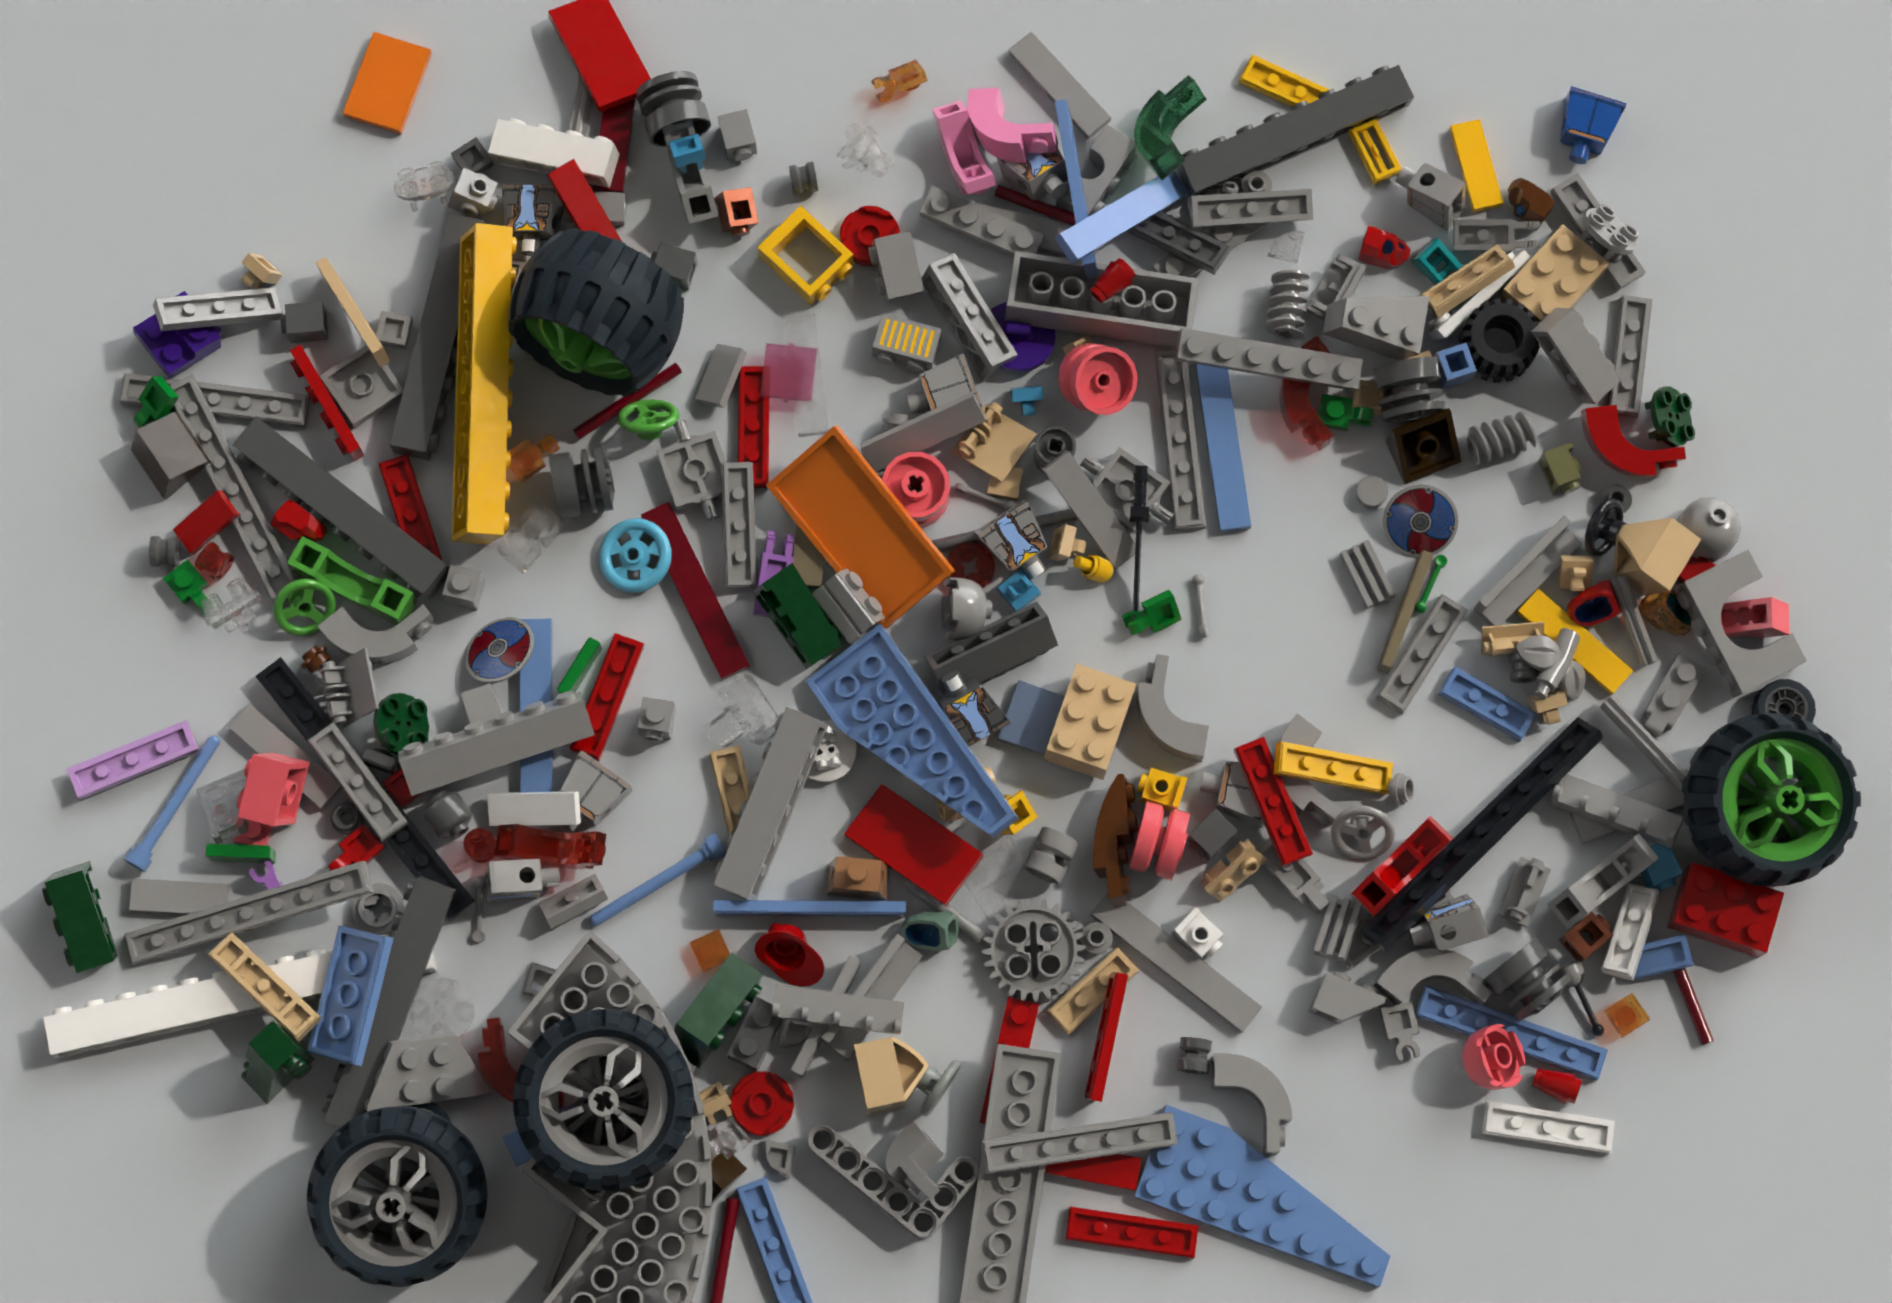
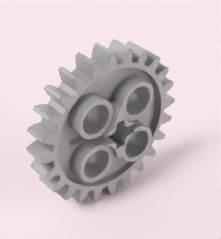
[982,898,1086,1003]

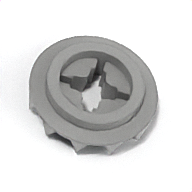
[353,883,404,934]

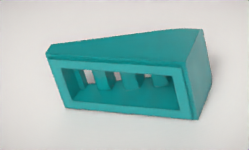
[1410,238,1463,285]

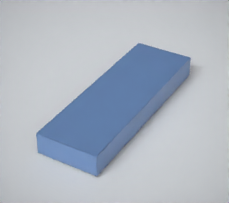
[1438,666,1537,742]

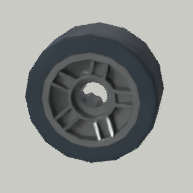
[1751,679,1816,723]

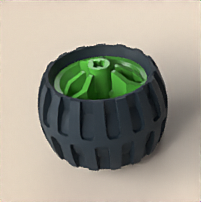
[508,228,684,397]
[1681,713,1861,887]

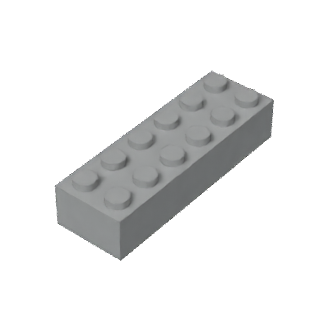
[1004,251,1198,348]

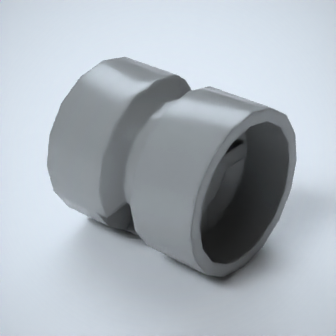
[1023,827,1079,885]

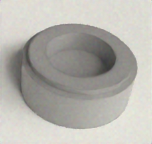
[1356,476,1388,509]

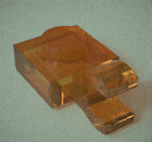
[871,59,928,103]
[510,434,560,483]

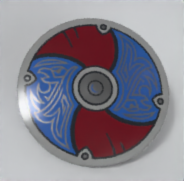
[1383,484,1458,557]
[465,617,534,683]

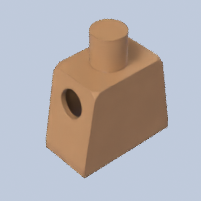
[826,857,889,900]

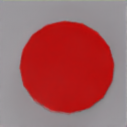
[840,206,900,267]
[730,1071,795,1136]

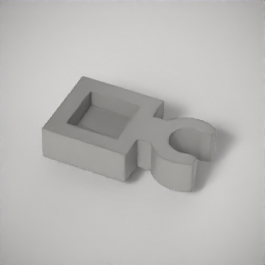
[1379,1001,1420,1062]

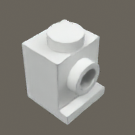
[1172,907,1223,959]

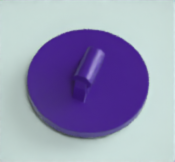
[990,302,1055,372]

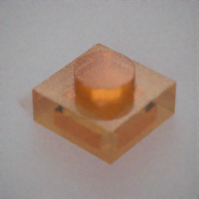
[690,929,730,973]
[1604,993,1651,1038]

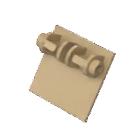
[951,402,1037,483]

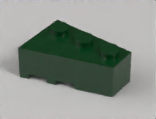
[752,563,842,670]
[42,861,118,973]
[674,952,763,1069]

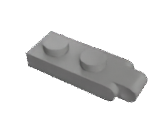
[1643,653,1706,737]

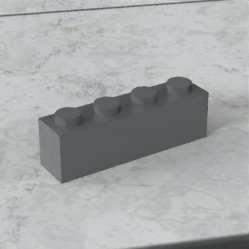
[924,602,1058,694]

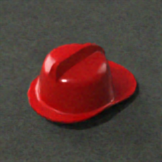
[754,922,825,987]

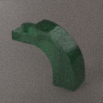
[1134,75,1207,180]

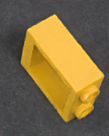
[757,205,854,306]

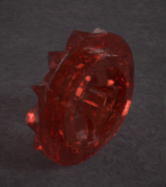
[946,543,995,589]

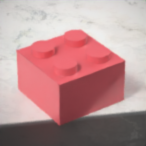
[237,753,310,827]

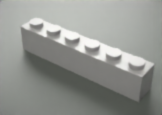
[398,691,595,796]
[713,707,828,900]

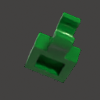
[133,376,179,428]
[1317,394,1373,431]
[163,559,215,615]
[1122,590,1182,635]

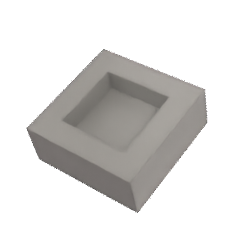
[376,311,413,349]

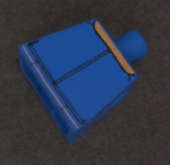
[1560,86,1627,164]

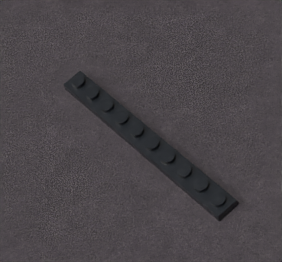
[255,657,475,921]
[1360,717,1603,952]

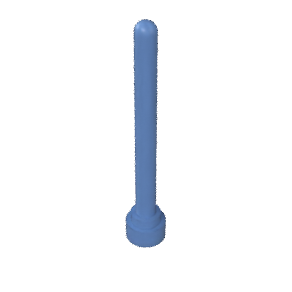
[123,735,220,872]
[589,833,727,926]

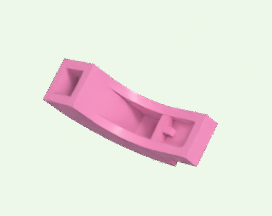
[967,88,1059,163]
[932,100,996,195]

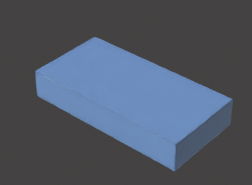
[1631,934,1694,981]

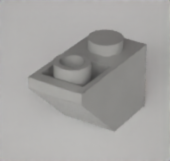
[1309,971,1386,1024]

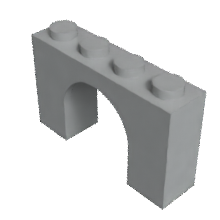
[1675,549,1807,698]

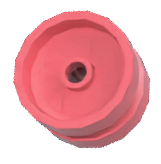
[1058,343,1138,415]
[882,452,950,528]
[1128,801,1190,881]

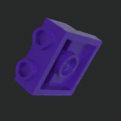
[133,291,222,379]

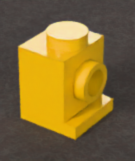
[1137,768,1188,812]
[998,790,1038,835]

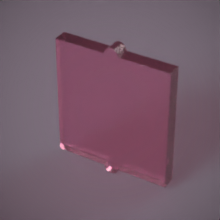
[760,343,817,402]

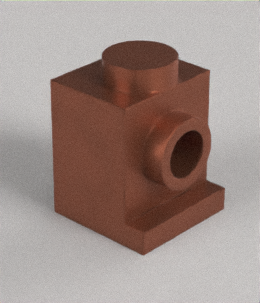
[714,187,759,237]
[1558,911,1613,962]

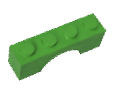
[287,536,418,625]

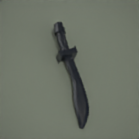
[1130,465,1149,611]

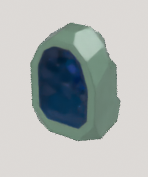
[901,911,959,951]

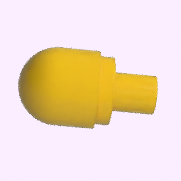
[1073,555,1114,583]

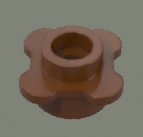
[301,645,331,674]

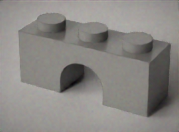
[1055,124,1138,217]

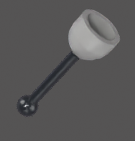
[1556,960,1604,1036]

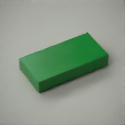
[557,637,602,694]
[205,844,276,863]

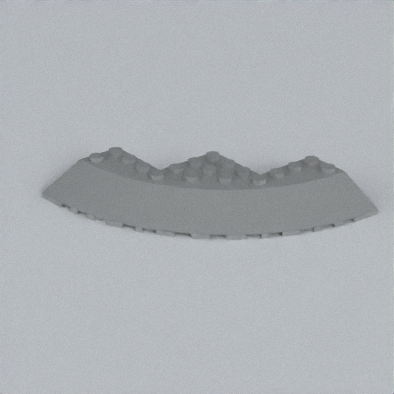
[507,929,713,1303]

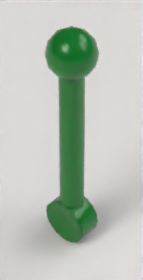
[1414,555,1447,614]

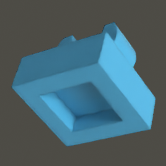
[668,133,706,174]
[1010,385,1044,416]
[997,568,1041,612]

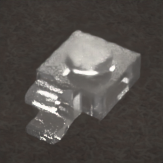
[708,1116,752,1160]

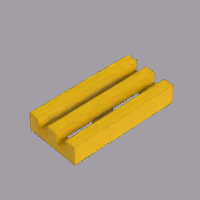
[1348,118,1402,186]

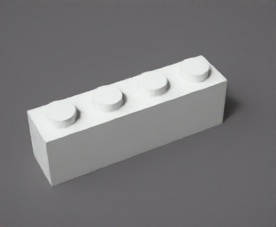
[488,118,620,188]

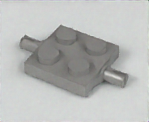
[656,419,726,521]
[1080,447,1174,534]

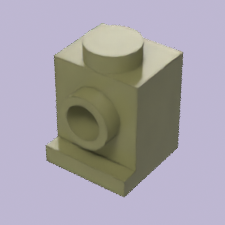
[1538,442,1582,494]

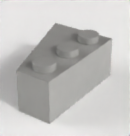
[1322,296,1430,361]

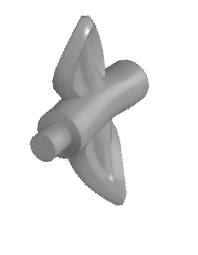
[1515,628,1586,699]

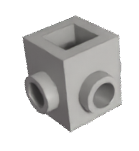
[447,168,499,220]

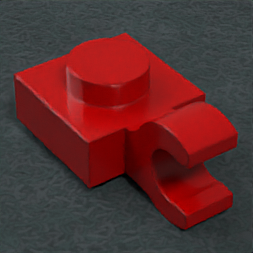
[328,824,385,871]

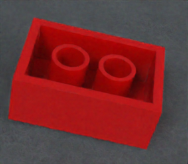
[1667,862,1784,958]

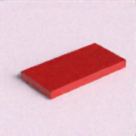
[548,0,651,112]
[844,784,984,907]

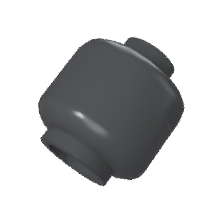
[424,790,472,839]

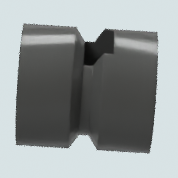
[1034,426,1076,475]

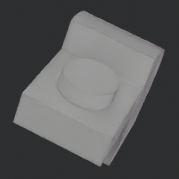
[886,1121,944,1199]

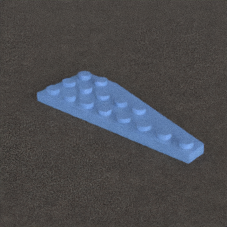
[806,624,1019,838]
[1134,1105,1390,1288]

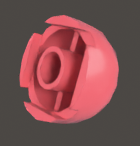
[1462,1024,1525,1090]

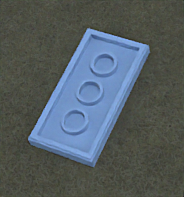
[307,926,394,1066]

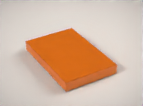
[343,32,432,135]

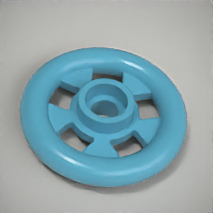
[599,518,672,593]

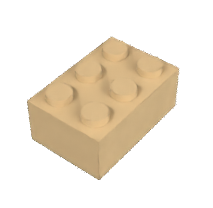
[1499,224,1610,323]
[1044,664,1136,780]

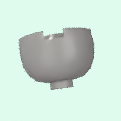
[1677,497,1741,561]
[941,577,992,640]

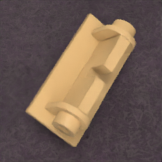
[1481,621,1544,657]
[1201,839,1267,902]

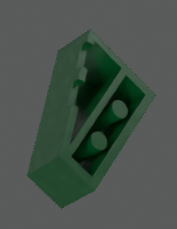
[241,1020,315,1104]

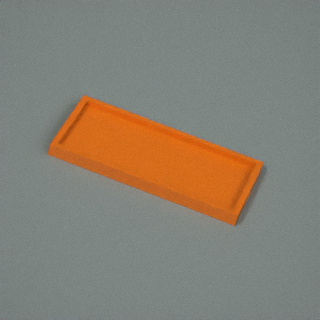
[766,425,955,629]

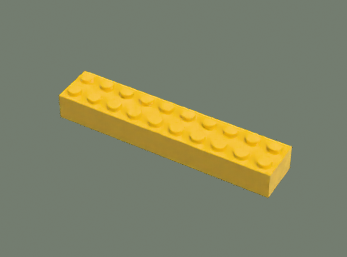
[451,223,517,545]

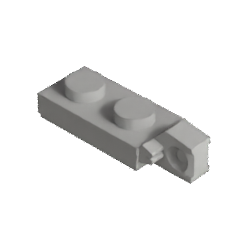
[1256,838,1329,914]

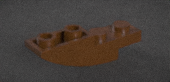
[1093,774,1138,907]

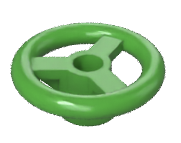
[617,399,679,440]
[273,579,336,636]

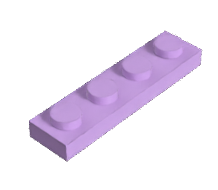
[67,720,199,800]

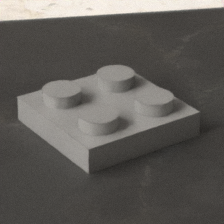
[319,346,403,428]

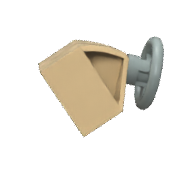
[854,1037,961,1116]

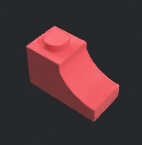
[1721,597,1790,638]

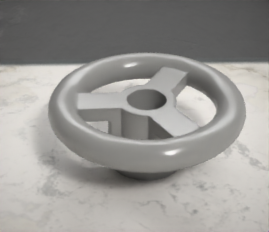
[1331,806,1395,860]

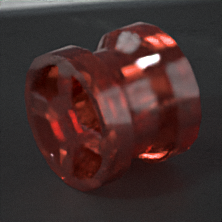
[195,542,234,582]
[463,828,498,863]

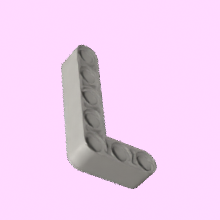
[808,1125,979,1239]

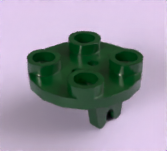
[1645,386,1695,447]
[373,693,429,755]

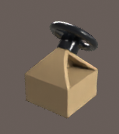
[1585,498,1701,596]

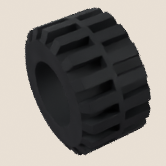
[1459,298,1540,383]

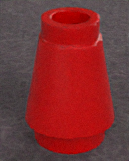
[1089,258,1136,303]
[1532,1068,1582,1105]

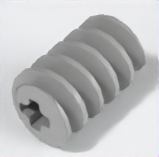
[1265,270,1310,339]
[1467,411,1536,466]

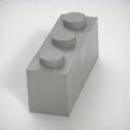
[1531,308,1621,404]

